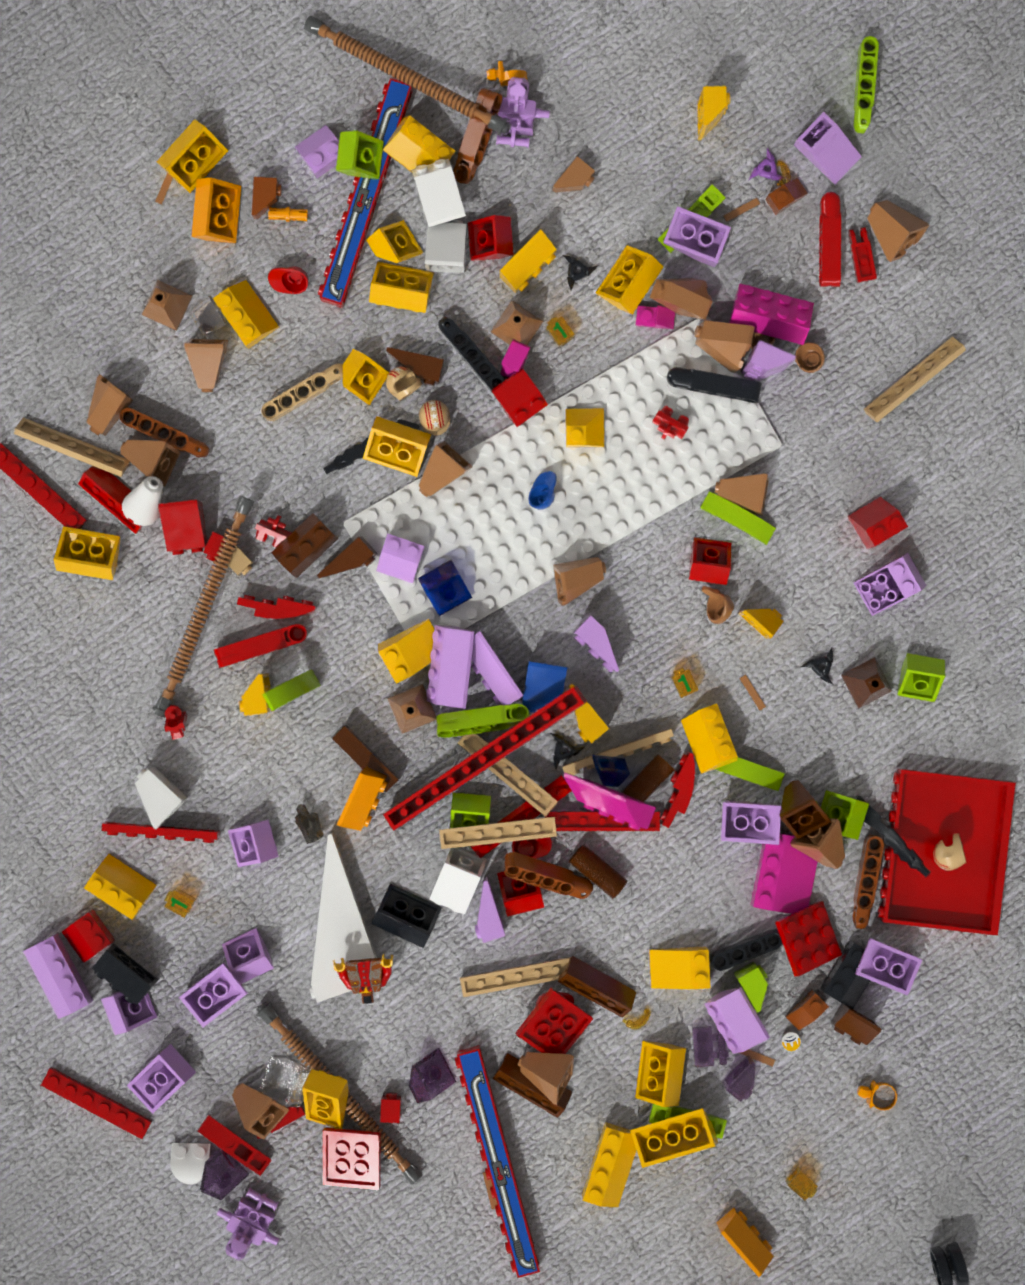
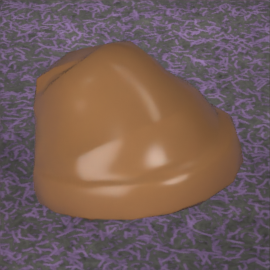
[702,586,734,624]

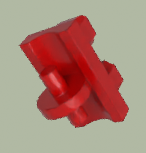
[652,406,689,440]
[255,515,292,548]
[164,705,187,740]

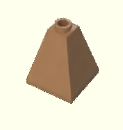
[141,280,193,331]
[491,300,543,346]
[184,339,229,392]
[120,440,181,487]
[419,441,473,497]
[715,474,769,516]
[388,684,436,734]
[790,818,845,869]
[518,1052,574,1105]
[232,1083,289,1140]

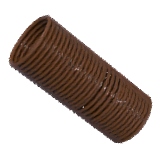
[621,754,675,802]
[569,844,628,899]

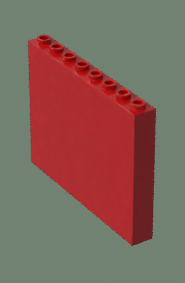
[878,768,1016,936]

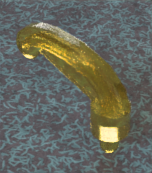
[776,161,791,186]
[622,1008,650,1030]

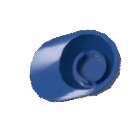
[528,471,557,510]

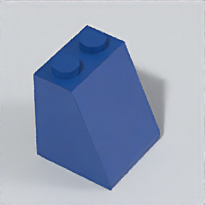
[522,661,567,713]

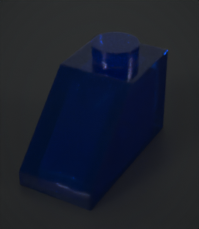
[592,755,630,788]

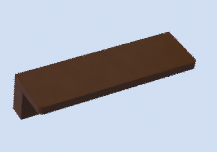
[332,725,400,792]
[558,956,636,1018]
[492,1053,572,1118]

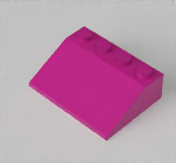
[564,773,656,830]
[750,832,818,914]

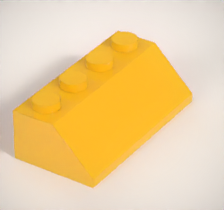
[630,1108,718,1168]
[582,1122,636,1207]

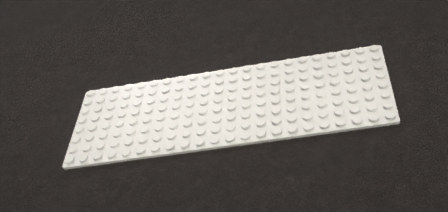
[344,315,782,631]

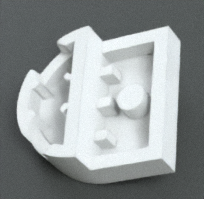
[170,1143,211,1185]

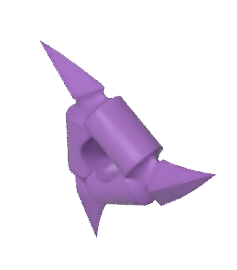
[749,148,786,180]

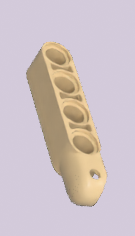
[261,363,343,421]

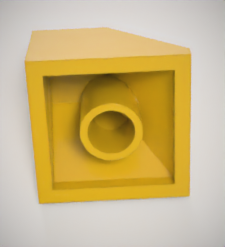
[366,220,423,263]
[343,349,389,405]
[565,408,604,447]
[738,609,784,639]

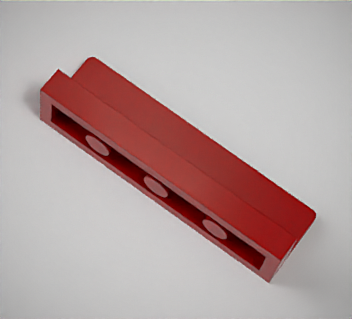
[78,466,143,534]

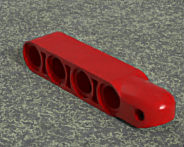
[819,192,841,287]
[213,624,307,668]

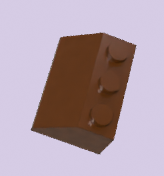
[271,513,338,578]

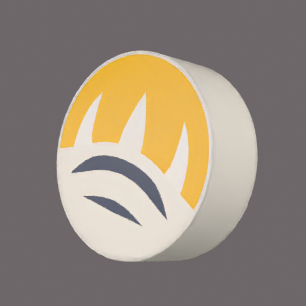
[781,1031,801,1051]

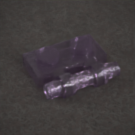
[692,1026,728,1067]

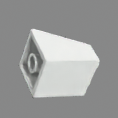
[412,159,466,227]
[425,220,467,273]
[135,767,188,829]
[429,847,487,914]

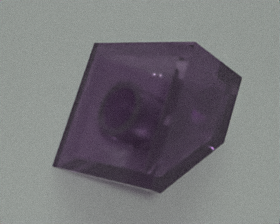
[409,1048,456,1104]
[722,1055,756,1102]
[200,1149,249,1200]

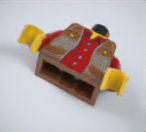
[333,954,394,1004]

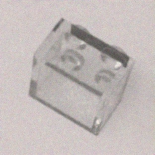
[259,1055,311,1107]

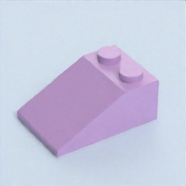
[663,206,731,267]
[721,800,781,845]
[475,876,505,943]
[855,938,922,996]
[179,963,248,1027]
[127,1044,196,1114]

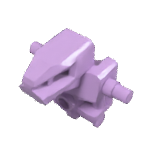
[496,77,550,148]
[216,1188,280,1260]

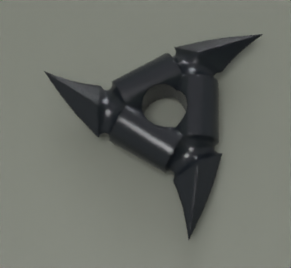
[563,255,599,291]
[801,647,834,685]
[550,733,586,769]

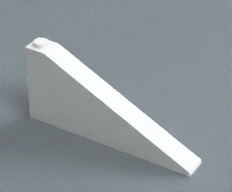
[309,833,377,1003]

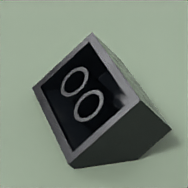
[371,883,442,948]
[820,940,871,1009]
[92,944,158,1005]

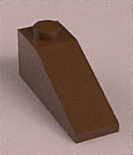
[386,347,444,386]
[317,536,378,578]

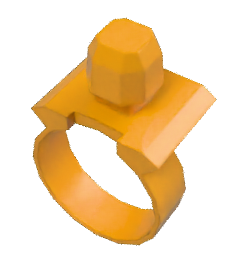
[486,61,528,87]
[857,1080,897,1111]

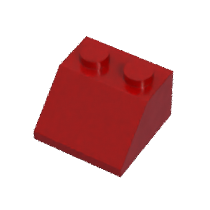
[468,215,514,261]
[491,368,548,427]
[689,537,732,585]
[497,872,545,917]
[62,909,115,963]

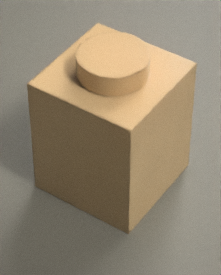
[227,546,253,576]

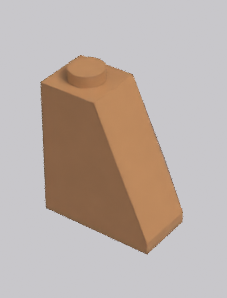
[867,200,930,262]
[650,278,713,320]
[694,320,754,373]
[87,374,133,436]
[553,557,606,606]

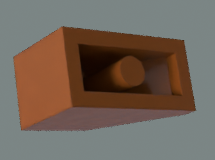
[252,177,282,219]
[765,178,808,215]
[785,990,829,1030]

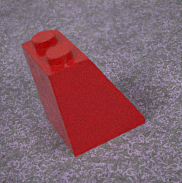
[847,497,908,549]
[158,499,207,555]

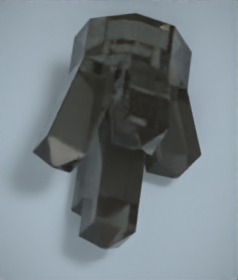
[295,804,324,844]

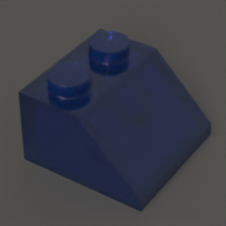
[418,560,472,616]

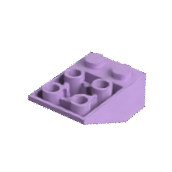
[794,112,862,185]
[854,553,927,616]
[574,616,619,672]

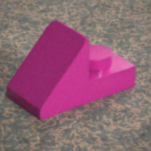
[635,305,675,330]
[500,339,531,378]

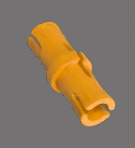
[268,207,308,222]

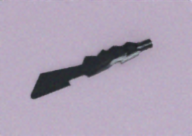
[323,419,419,474]
[857,796,931,877]

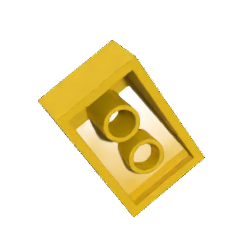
[378,618,435,684]
[568,683,609,743]
[649,947,711,989]
[302,1069,348,1129]

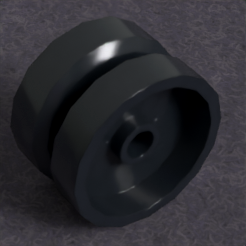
[929,1242,969,1285]

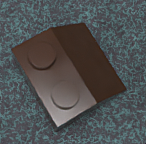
[831,1004,882,1045]

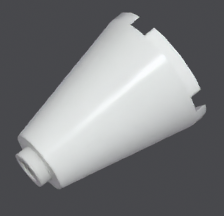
[122,476,163,526]

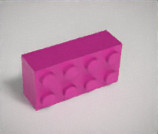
[729,283,814,345]

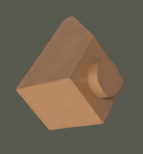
[553,156,595,193]

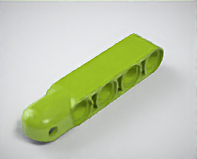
[853,36,879,134]
[436,704,530,738]

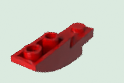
[237,594,317,619]
[660,752,695,828]
[197,1115,272,1176]

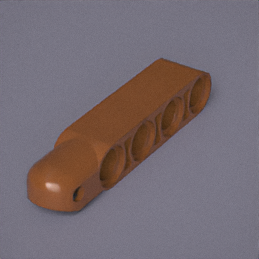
[453,88,503,184]
[119,408,209,457]
[852,835,884,929]
[504,852,594,899]

